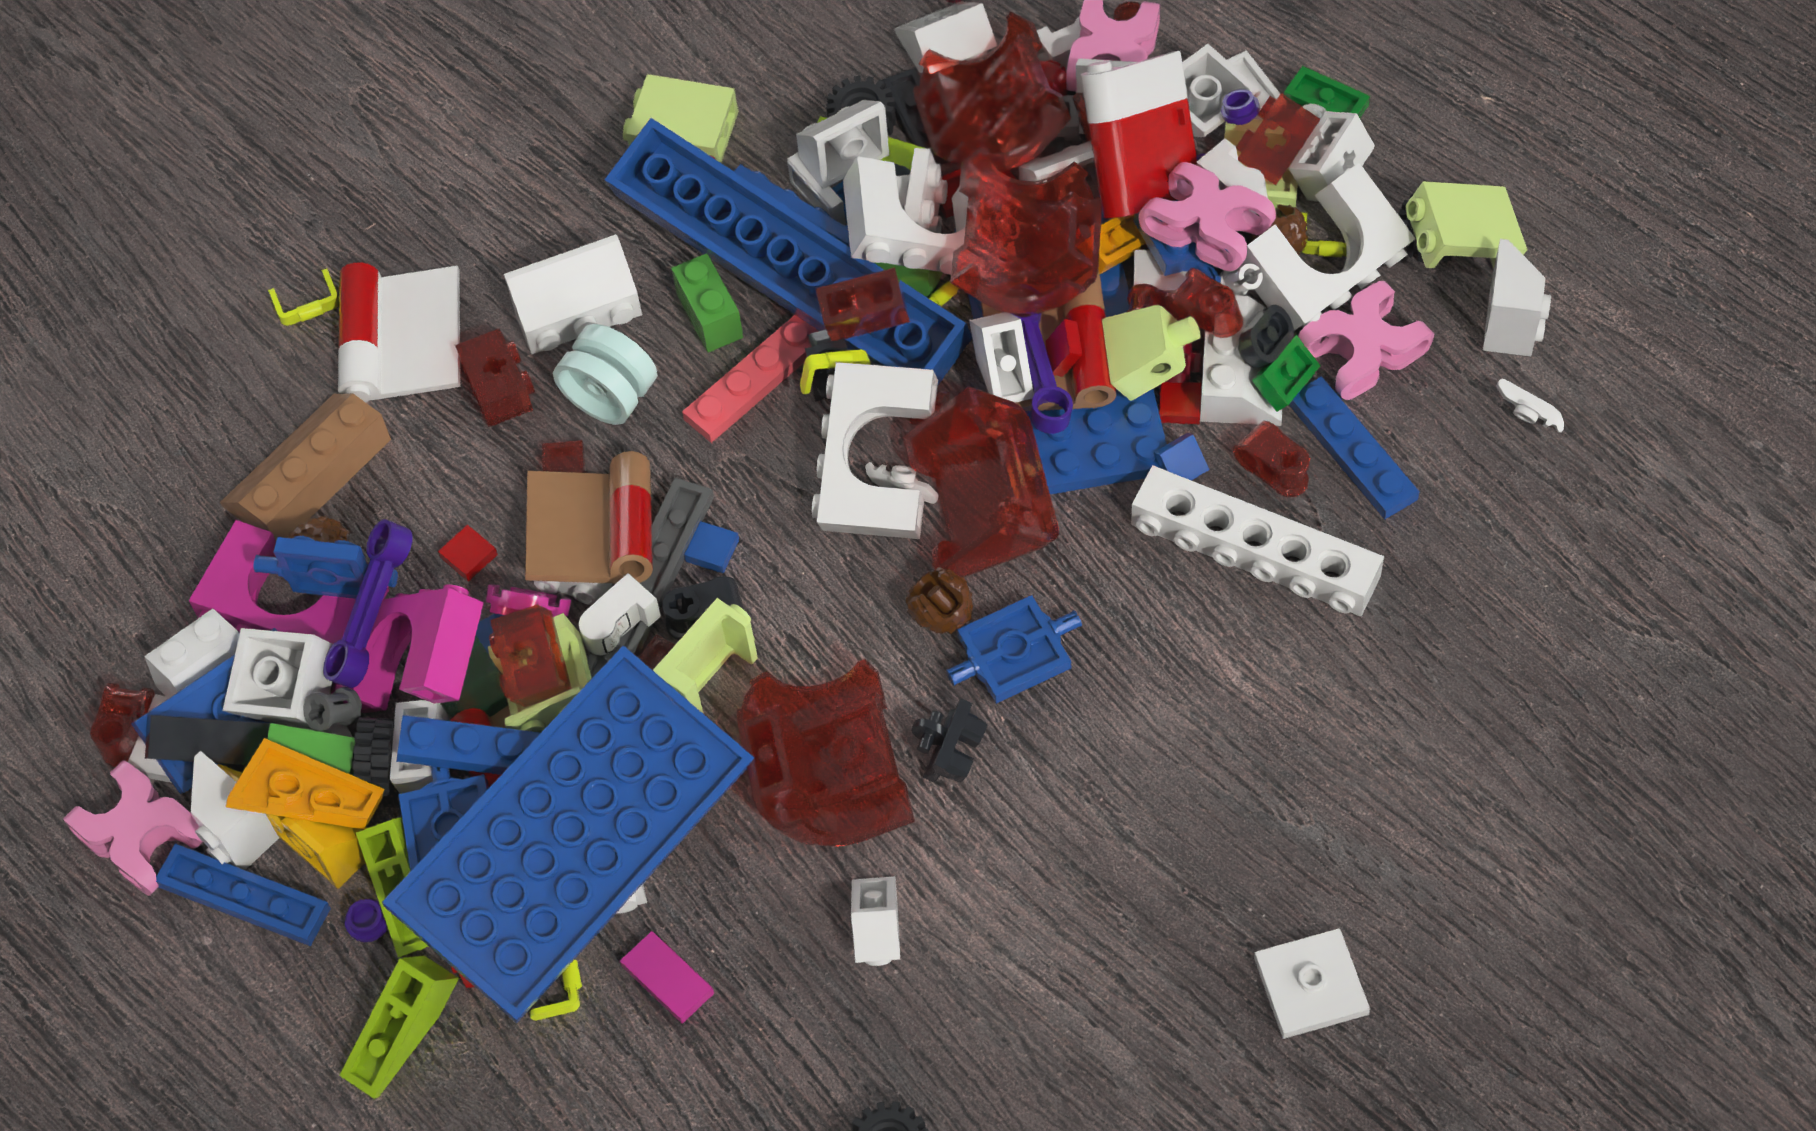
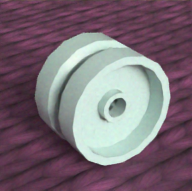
[552,324,658,425]

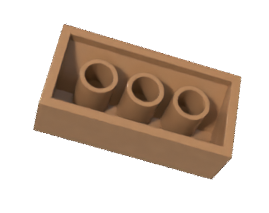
[220,393,391,541]

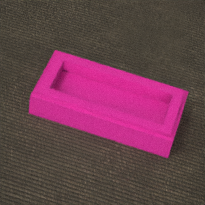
[620,931,714,1024]

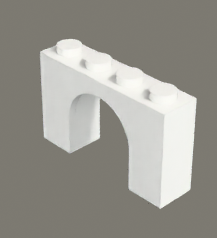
[843,156,1014,281]
[1239,163,1416,330]
[812,362,938,539]

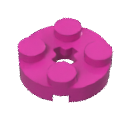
[485,584,571,622]

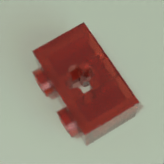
[1236,93,1320,185]
[816,268,910,341]
[455,328,535,428]
[489,604,572,707]

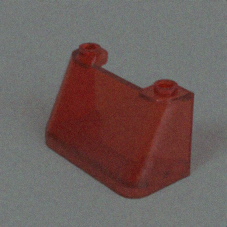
[903,386,1059,577]

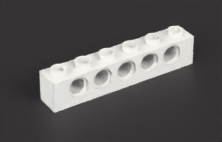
[1131,465,1384,617]

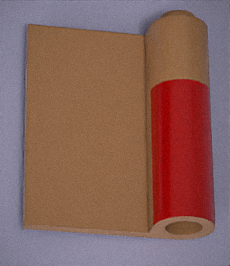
[980,263,1116,413]
[525,451,653,584]

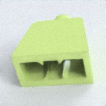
[1102,305,1200,401]

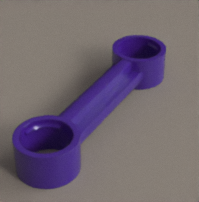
[1001,287,1073,434]
[323,519,413,688]

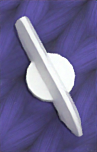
[1496,379,1564,432]
[865,462,939,504]

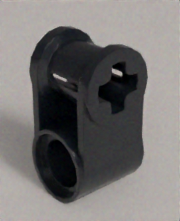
[663,576,745,640]

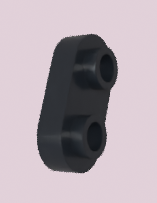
[1238,305,1294,368]

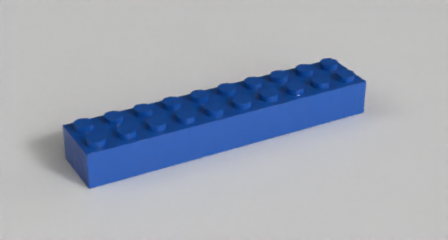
[605,118,972,386]

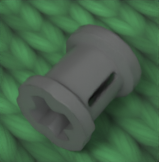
[303,687,362,731]

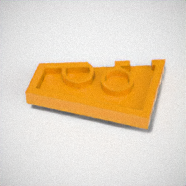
[225,738,385,829]

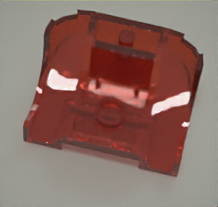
[913,11,1071,173]
[950,146,1102,314]
[737,659,915,847]

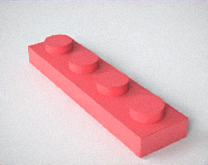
[682,315,818,443]

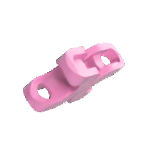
[1066,0,1160,92]
[1139,162,1276,271]
[1298,281,1434,400]
[63,760,203,896]

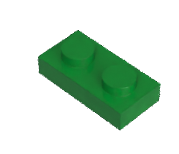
[1283,66,1370,118]
[1252,334,1321,412]

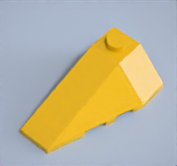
[217,764,367,889]

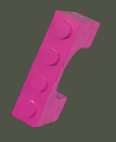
[189,520,389,644]
[330,584,484,713]

